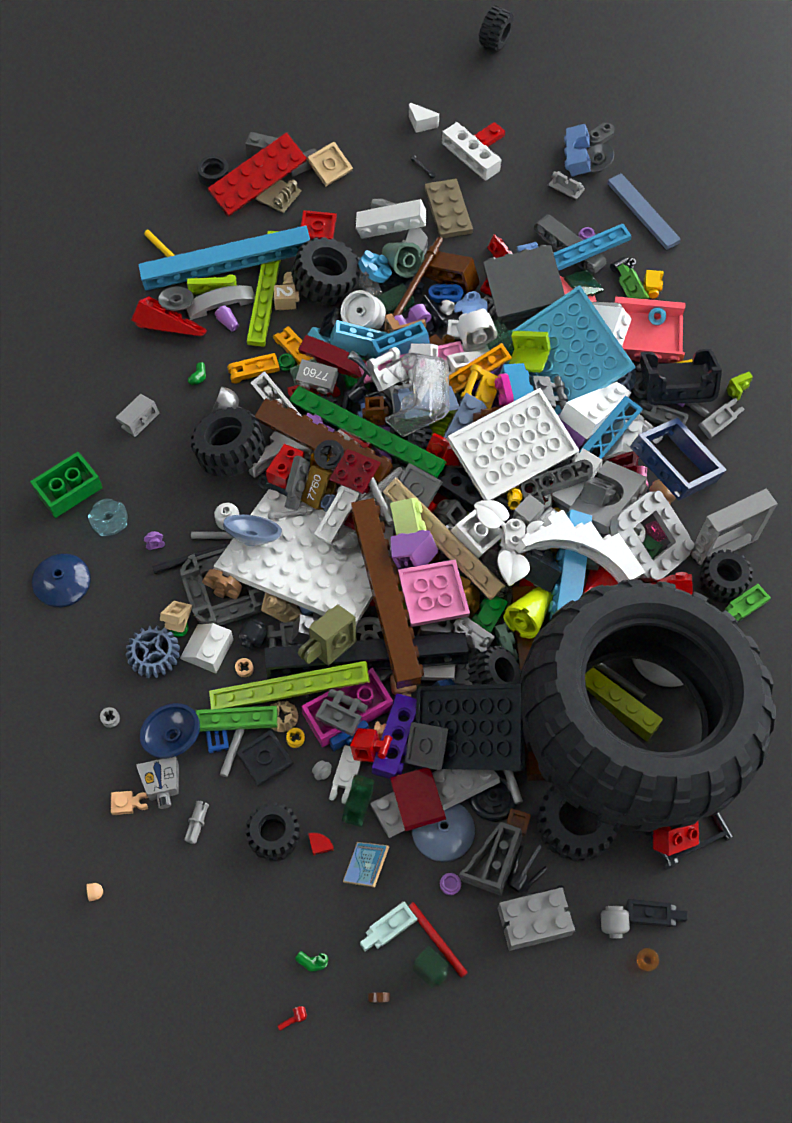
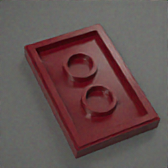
[390,767,446,831]

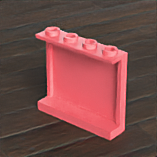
[614,297,685,363]

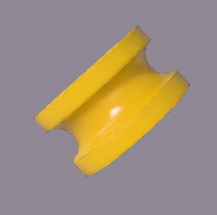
[286,728,305,748]

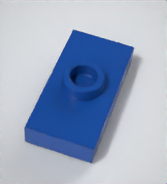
[330,720,369,752]

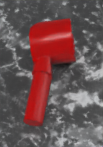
[277,1006,307,1031]

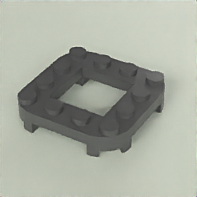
[180,547,265,626]

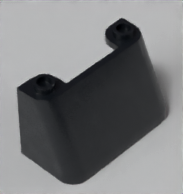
[640,349,722,405]

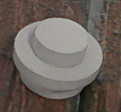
[312,760,332,780]

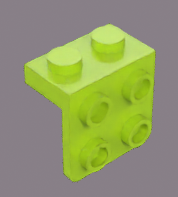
[509,331,551,373]

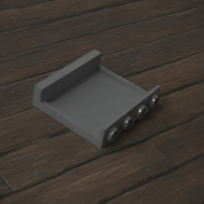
[483,245,565,324]

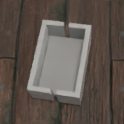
[498,888,575,951]

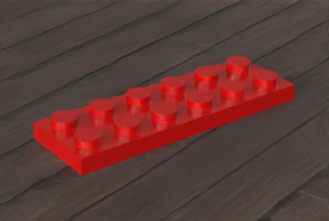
[208,132,307,217]

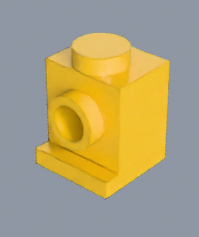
[643,270,664,298]

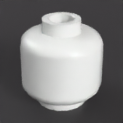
[214,503,239,530]

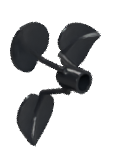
[347,351,393,410]

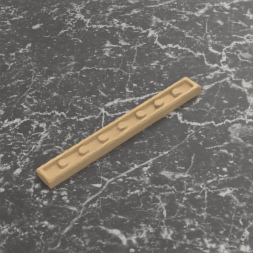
[383,478,505,600]

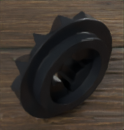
[314,440,344,470]

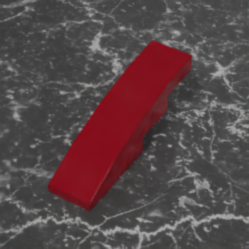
[298,335,367,381]

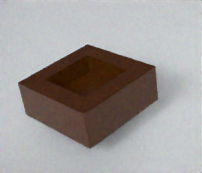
[506,808,531,836]

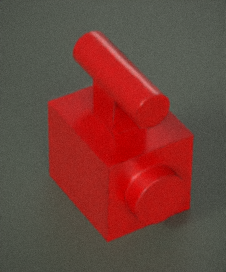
[350,728,392,762]

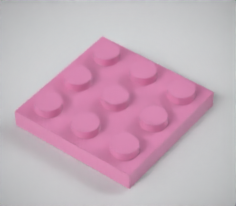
[397,559,470,627]

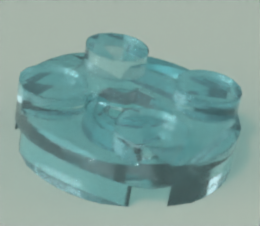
[89,499,128,536]

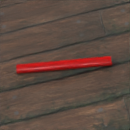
[408,902,468,978]

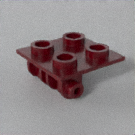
[329,449,381,494]

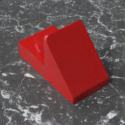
[426,433,461,466]

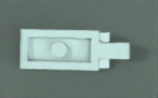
[360,902,417,952]

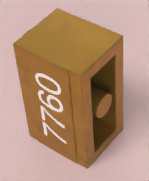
[301,466,337,510]

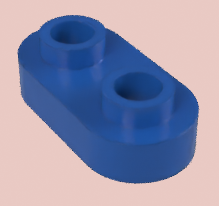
[428,284,463,303]

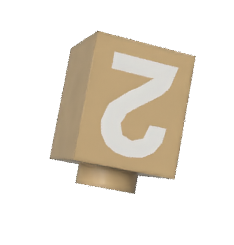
[274,284,299,310]

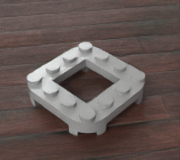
[609,491,694,583]

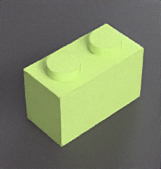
[390,498,426,536]

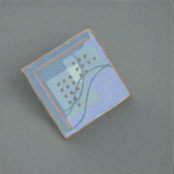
[343,842,389,887]

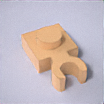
[111,791,148,815]

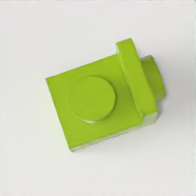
[726,372,753,401]

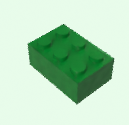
[30,452,103,518]

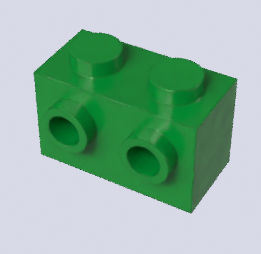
[472,596,508,635]

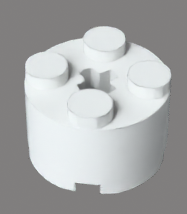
[457,309,497,351]

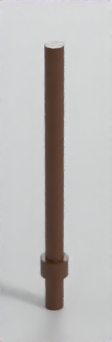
[393,237,443,317]

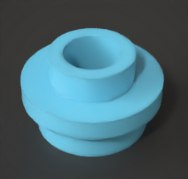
[649,307,666,325]

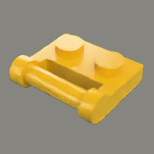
[460,364,498,409]

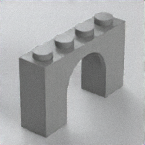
[569,460,648,534]

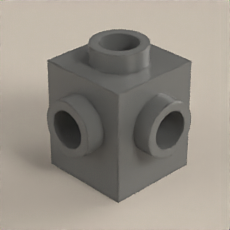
[433,499,468,526]

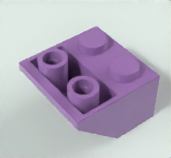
[391,530,438,569]

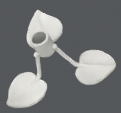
[474,500,551,586]

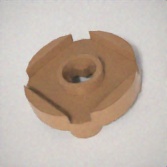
[202,569,242,599]

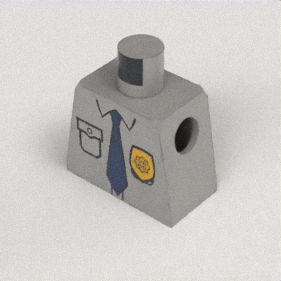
[137,756,179,809]

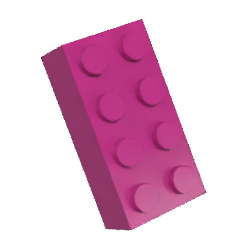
[302,668,393,748]

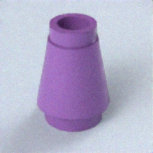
[215,305,240,332]

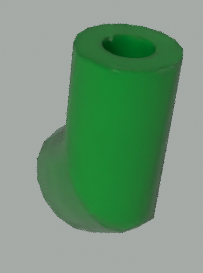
[188,362,206,386]
[295,951,328,972]

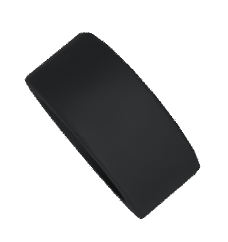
[197,155,229,187]

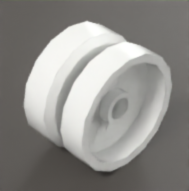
[340,290,386,330]

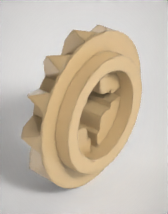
[271,700,298,732]

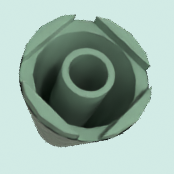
[382,242,424,278]

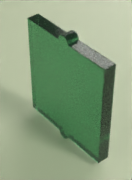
[564,270,604,297]

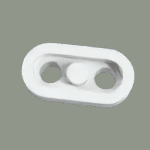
[505,519,525,554]

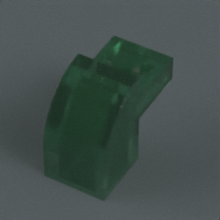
[486,320,514,356]
[342,774,375,827]

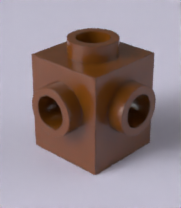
[362,396,389,426]

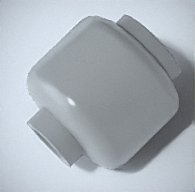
[601,906,630,938]

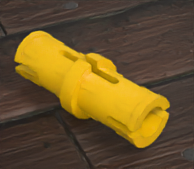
[507,485,522,510]

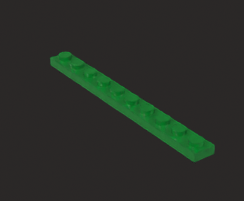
[289,386,447,478]

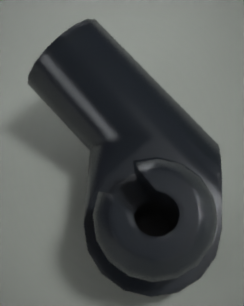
[610,257,636,271]

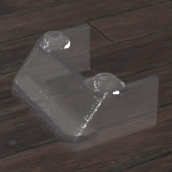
[385,353,450,437]

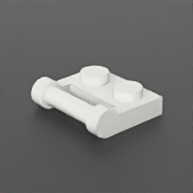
[366,347,409,392]

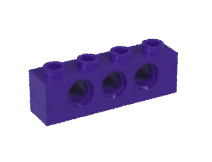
[372,693,417,779]

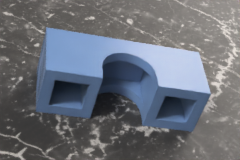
[564,124,591,176]

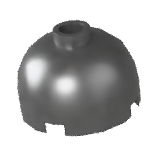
[211,387,241,413]

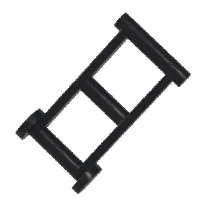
[644,813,733,870]

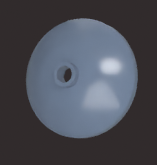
[223,515,282,546]
[412,803,475,862]

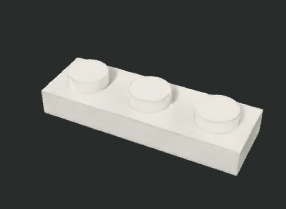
[314,486,360,545]

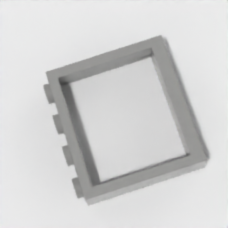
[691,488,778,567]

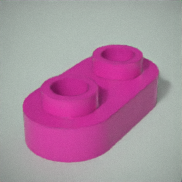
[495,373,514,407]

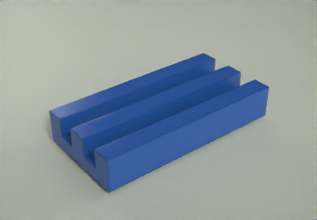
[206,730,229,753]

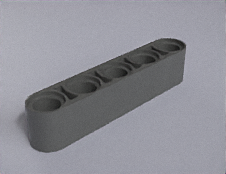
[534,214,606,275]

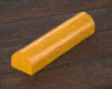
[441,343,512,394]

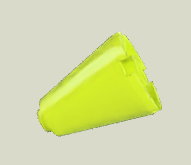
[503,586,553,639]

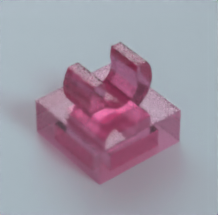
[644,520,668,541]

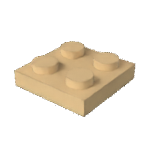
[307,142,353,186]

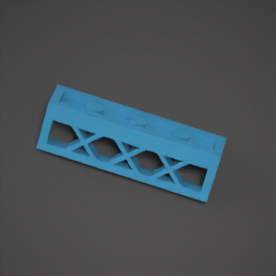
[579,396,643,459]

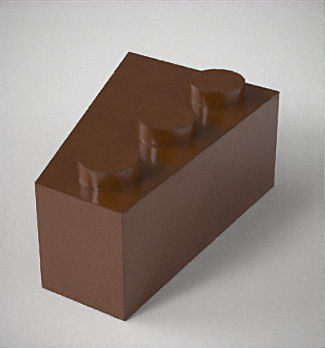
[423,251,480,294]

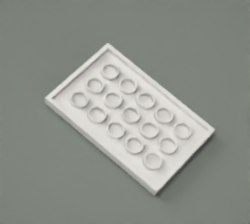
[446,388,580,500]

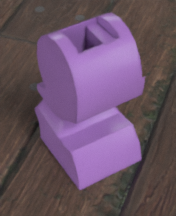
[394,304,431,325]

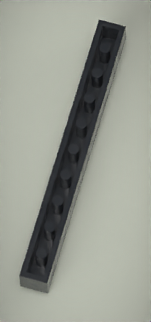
[265,632,468,680]

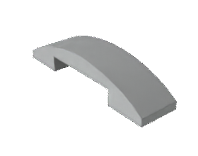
[186,285,255,320]

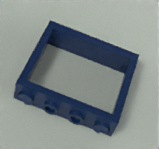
[629,418,727,501]

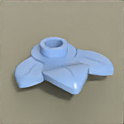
[454,291,488,314]

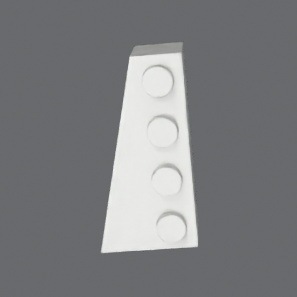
[559,382,631,439]

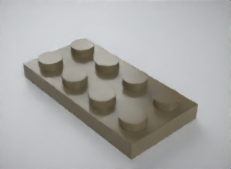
[425,179,473,239]

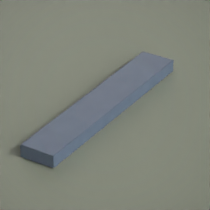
[607,173,681,250]

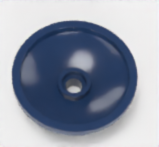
[32,554,91,607]
[140,703,200,759]

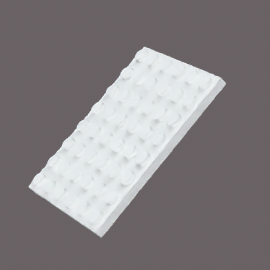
[213,489,392,625]

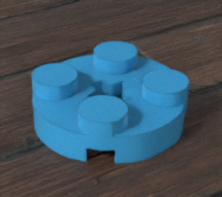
[358,251,392,283]

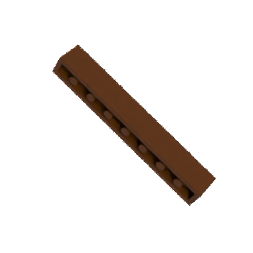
[255,398,395,484]

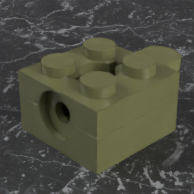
[298,604,357,665]

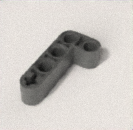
[521,459,593,513]

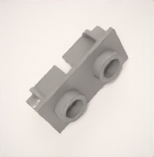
[548,171,585,200]
[453,617,495,652]

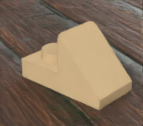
[160,601,192,633]

